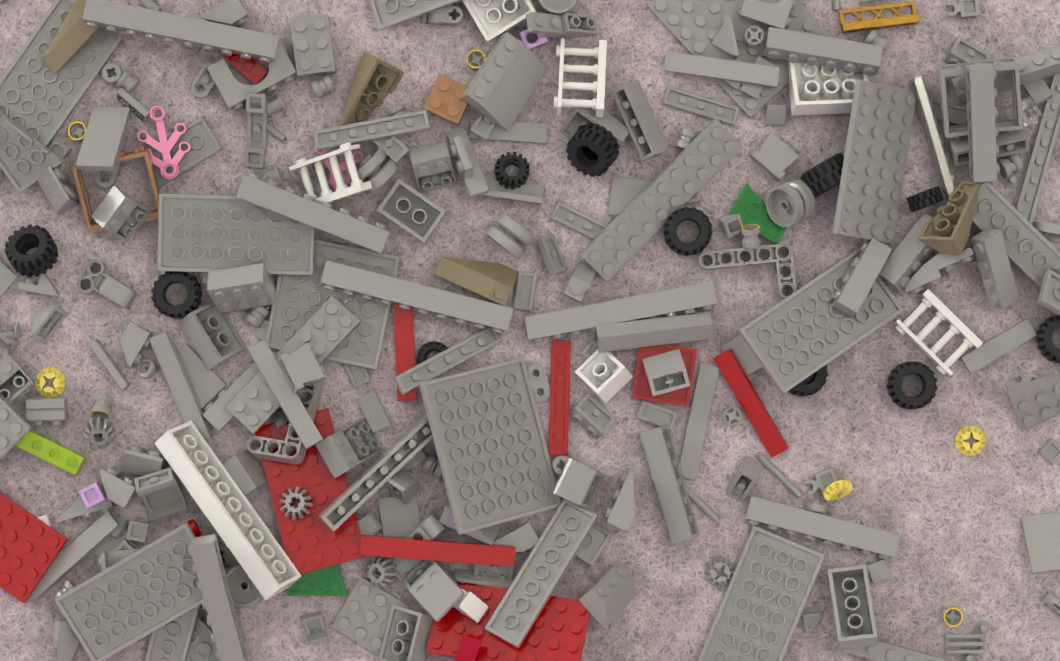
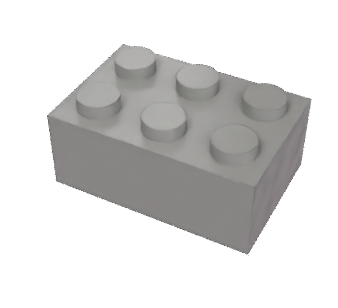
[290,13,337,78]
[377,179,447,244]
[207,263,275,313]

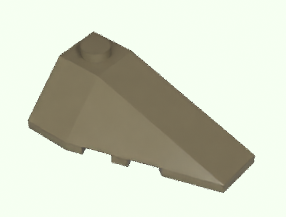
[43,0,106,73]
[340,51,404,126]
[918,180,981,255]
[433,256,518,306]

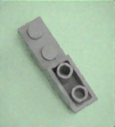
[526,12,598,38]
[905,247,975,294]

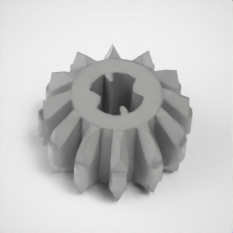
[82,416,115,449]
[279,487,313,520]
[365,556,398,588]

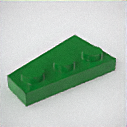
[728,183,787,244]
[285,565,348,596]

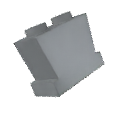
[750,132,800,181]
[278,343,325,394]

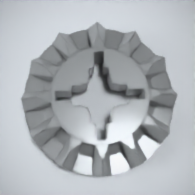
[704,557,735,588]

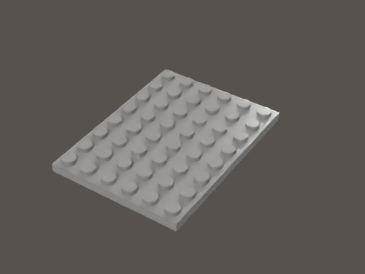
[647,0,832,118]
[419,357,561,535]

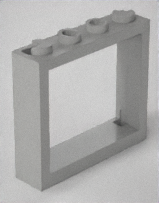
[938,57,1023,139]

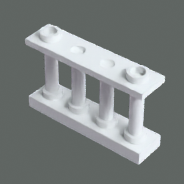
[554,38,607,118]
[289,142,372,203]
[894,289,983,376]

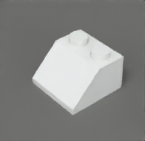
[575,349,633,404]

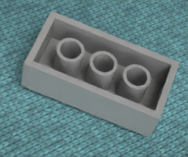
[827,565,878,650]

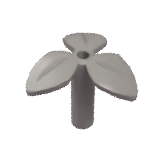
[0,322,21,354]

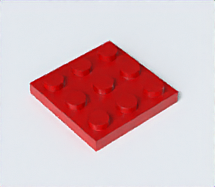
[631,345,697,406]

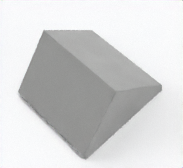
[223,449,267,496]

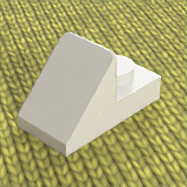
[453,588,489,623]

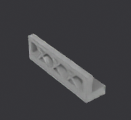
[465,177,544,205]

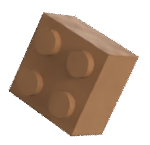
[423,73,469,126]

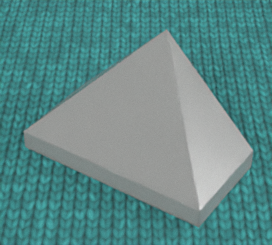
[711,17,739,58]
[31,304,68,344]

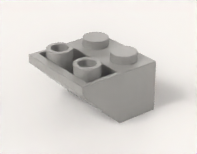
[409,141,457,193]
[91,186,150,241]
[642,349,690,396]
[0,354,34,404]
[123,446,167,476]
[553,458,606,510]
[100,467,137,508]

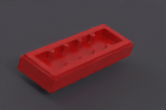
[217,50,268,85]

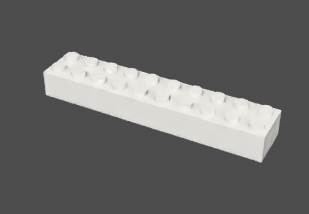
[155,421,302,600]

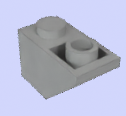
[120,322,153,367]

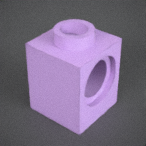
[518,29,548,51]
[79,482,107,508]

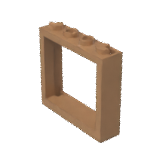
[72,146,160,234]

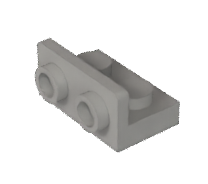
[944,36,992,64]
[569,393,616,440]

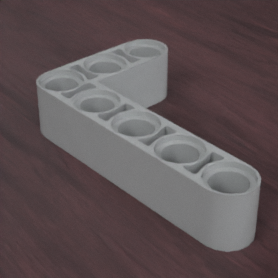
[698,244,796,299]
[246,381,324,465]

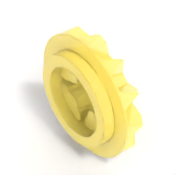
[34,367,66,398]
[955,425,986,456]
[823,480,853,501]

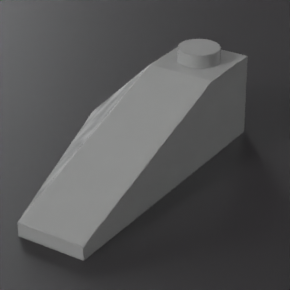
[53,618,81,661]

